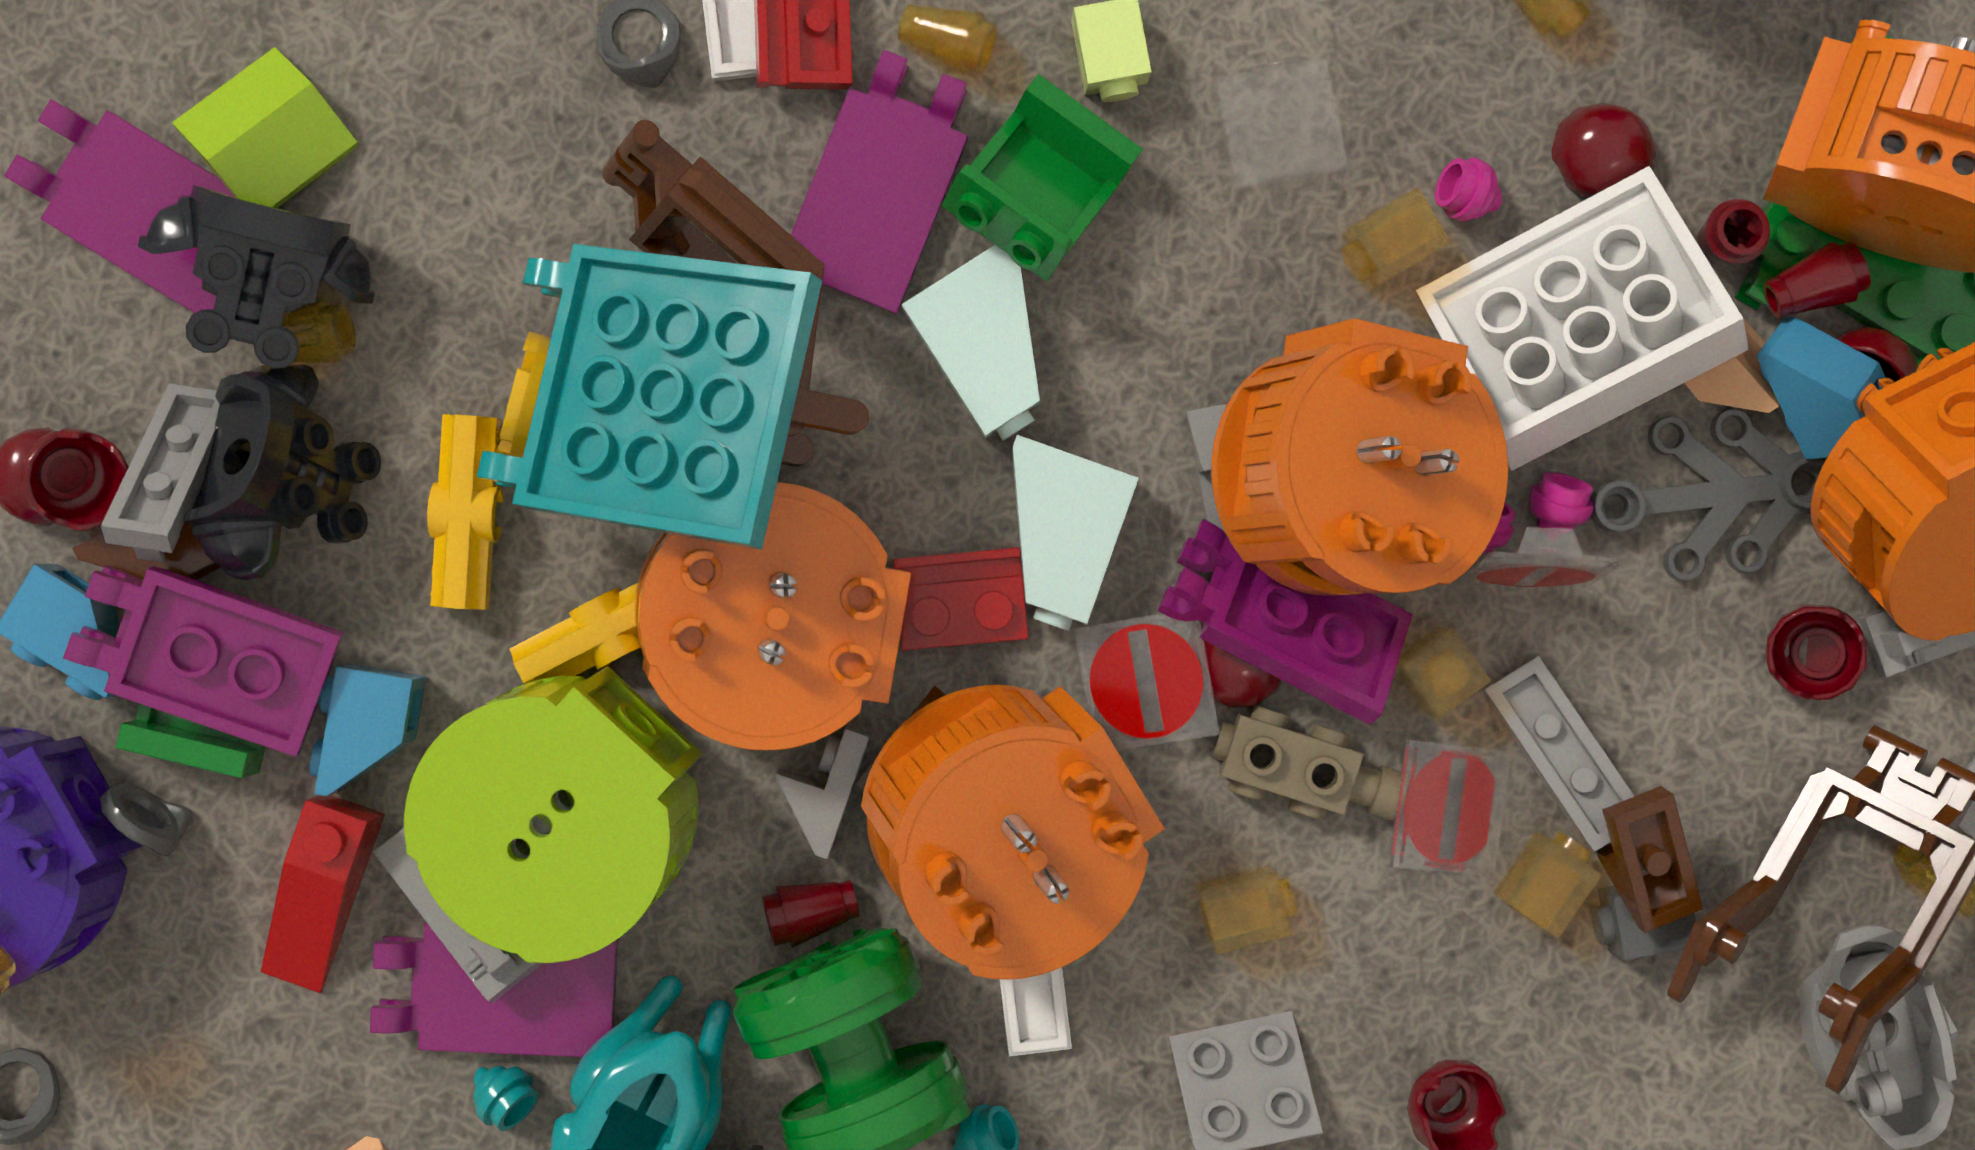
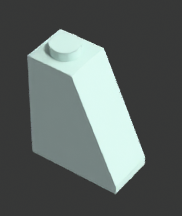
[902,245,1040,441]
[1012,435,1139,631]

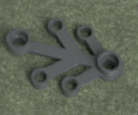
[1590,409,1826,580]

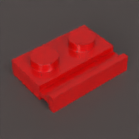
[754,0,853,90]
[893,547,1028,651]

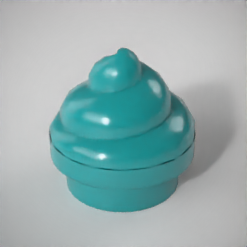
[473,1065,539,1131]
[953,1104,1020,1150]

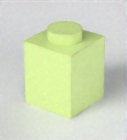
[1071,0,1152,102]

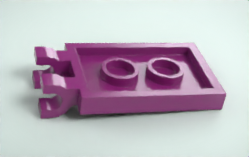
[791,49,968,315]
[4,99,234,313]
[1158,519,1413,725]
[63,565,344,757]
[369,922,618,1057]

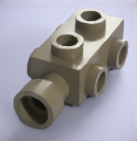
[1211,705,1407,821]

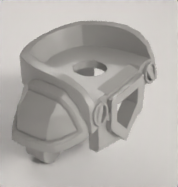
[1800,924,1958,1150]

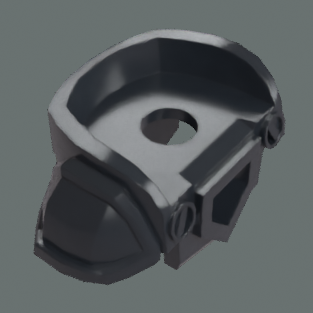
[138,185,375,369]
[183,364,381,580]

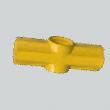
[427,414,503,610]
[509,583,640,684]

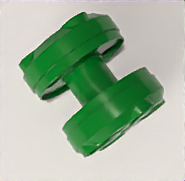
[733,928,971,1150]

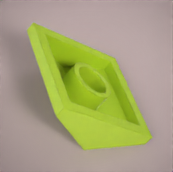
[172,47,359,208]

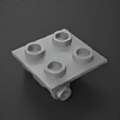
[1169,1011,1323,1150]

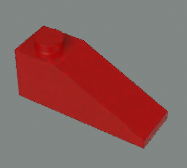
[261,795,385,993]

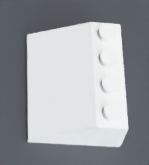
[1416,166,1749,471]

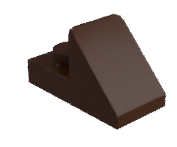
[1597,786,1703,933]

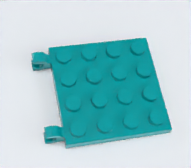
[477,244,822,550]

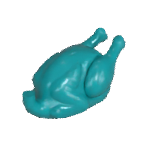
[550,975,732,1150]

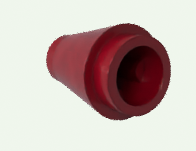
[1697,199,1770,264]
[1763,242,1871,318]
[762,880,860,948]

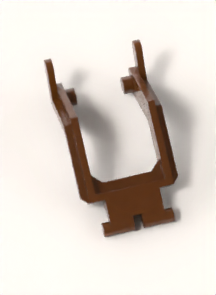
[602,120,869,467]
[1667,725,1975,1094]

